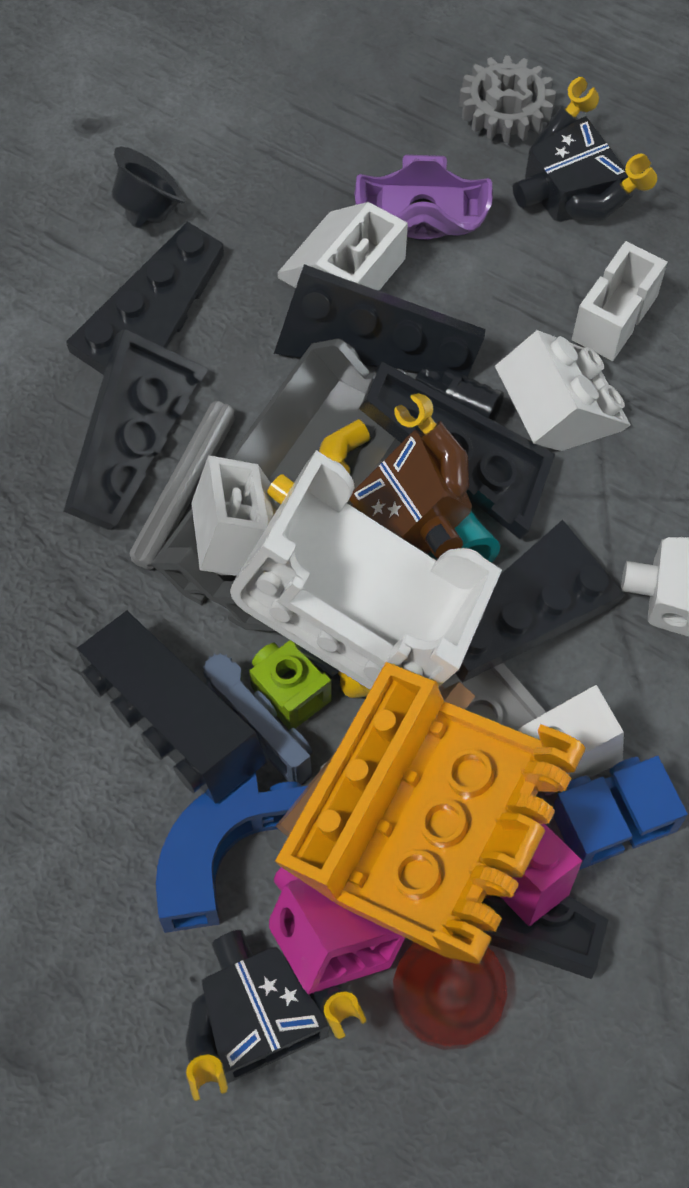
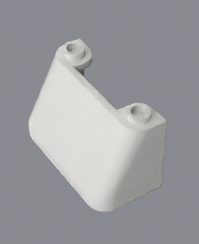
[230,450,502,690]

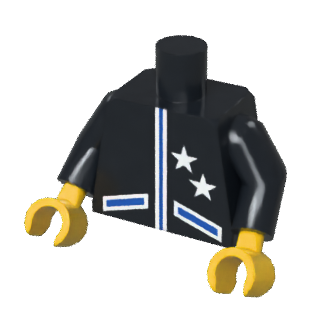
[513,77,657,222]
[185,930,366,1101]

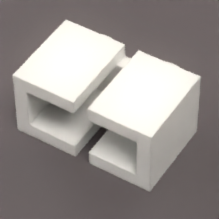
[572,241,668,361]

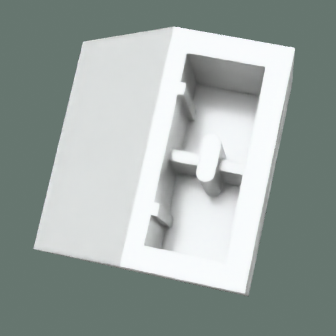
[278,202,408,291]
[495,330,630,451]
[191,455,280,576]

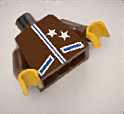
[349,394,472,559]

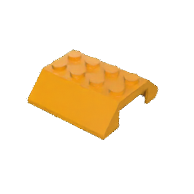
[275,662,586,964]

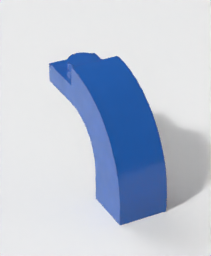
[156,772,308,933]

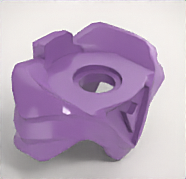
[354,155,493,240]

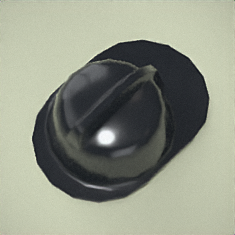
[112,146,186,228]

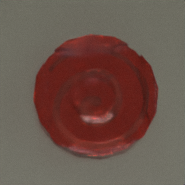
[392,942,508,1050]

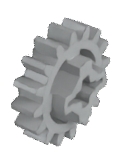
[459,55,556,142]

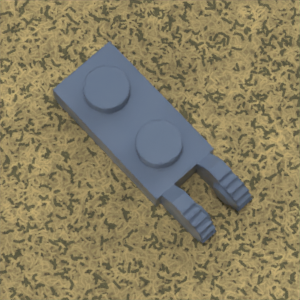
[203,653,312,784]

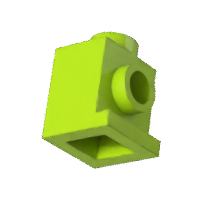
[249,640,331,730]

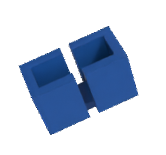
[553,756,688,870]

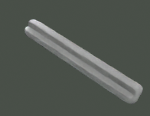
[130,401,235,570]

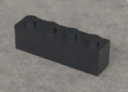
[76,610,267,804]

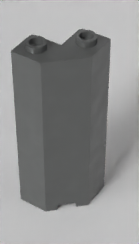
[151,339,413,631]

